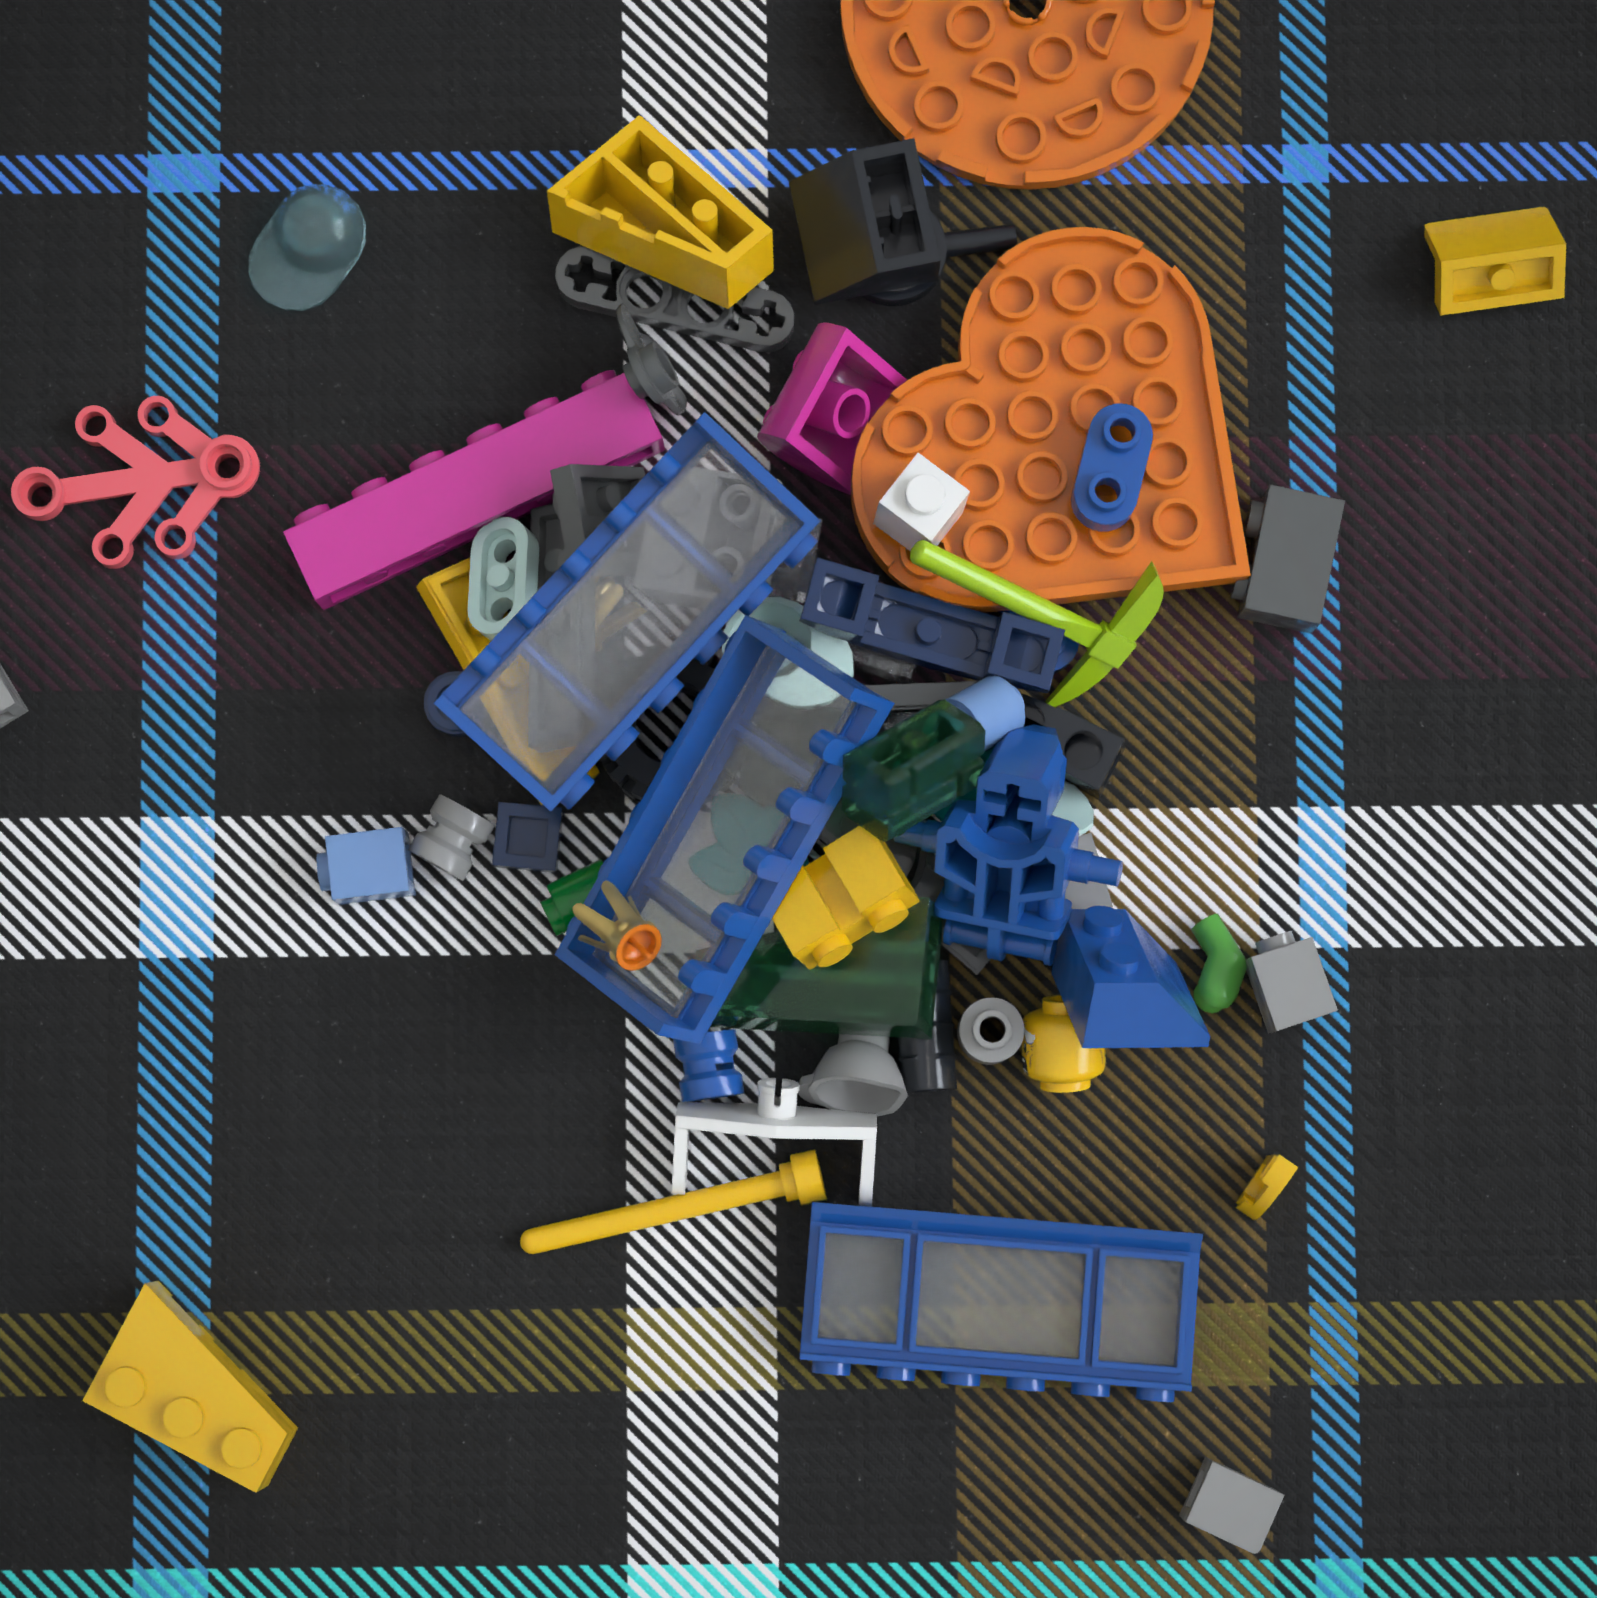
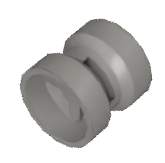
[408,794,495,881]

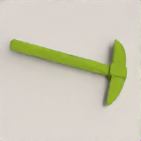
[910,540,1164,707]

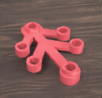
[11,396,260,569]

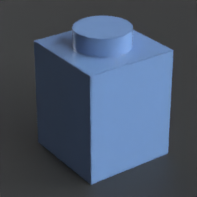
[316,827,416,905]

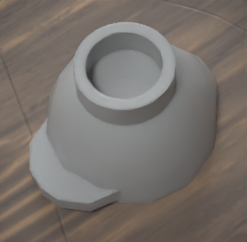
[798,1026,908,1117]

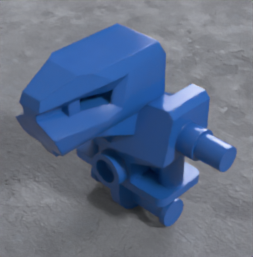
[894,724,1123,966]

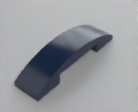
[799,557,1065,693]

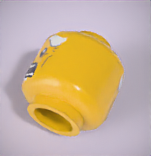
[1022,995,1106,1093]

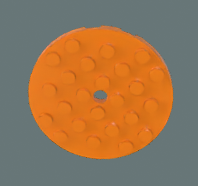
[840,0,1215,190]

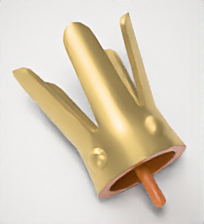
[573,880,662,971]

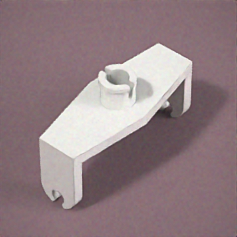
[672,1078,877,1206]

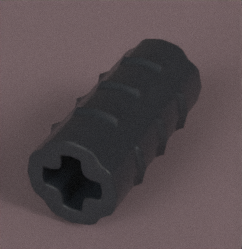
[893,959,957,1093]

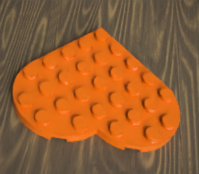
[850,227,1251,613]

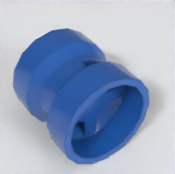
[673,1029,744,1102]

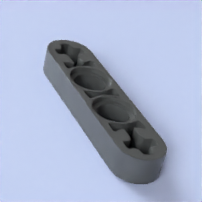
[555,246,794,353]

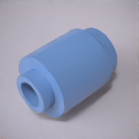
[929,675,1025,760]

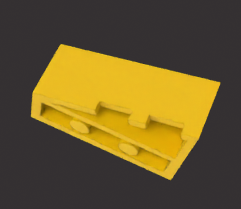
[547,115,774,309]
[82,1281,298,1493]

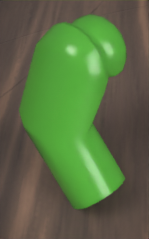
[1191,914,1247,1013]

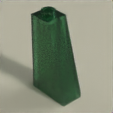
[685,897,943,1039]

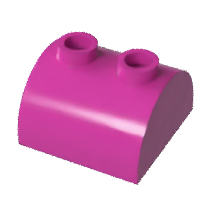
[757,322,907,495]

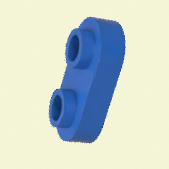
[1071,403,1153,532]

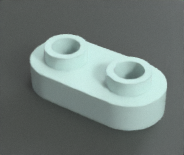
[468,517,539,641]

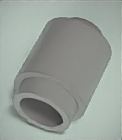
[957,998,1024,1065]

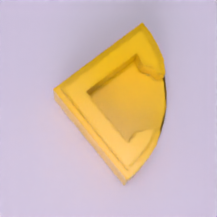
[1236,1154,1298,1221]

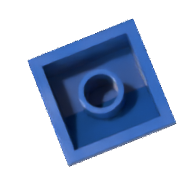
[1051,906,1211,1048]

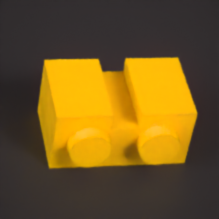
[772,821,920,970]

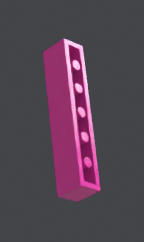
[283,370,665,610]

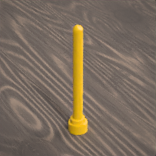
[520,1149,827,1254]

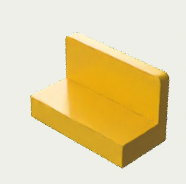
[1424,207,1566,316]

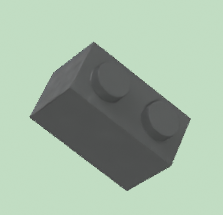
[1230,485,1345,634]

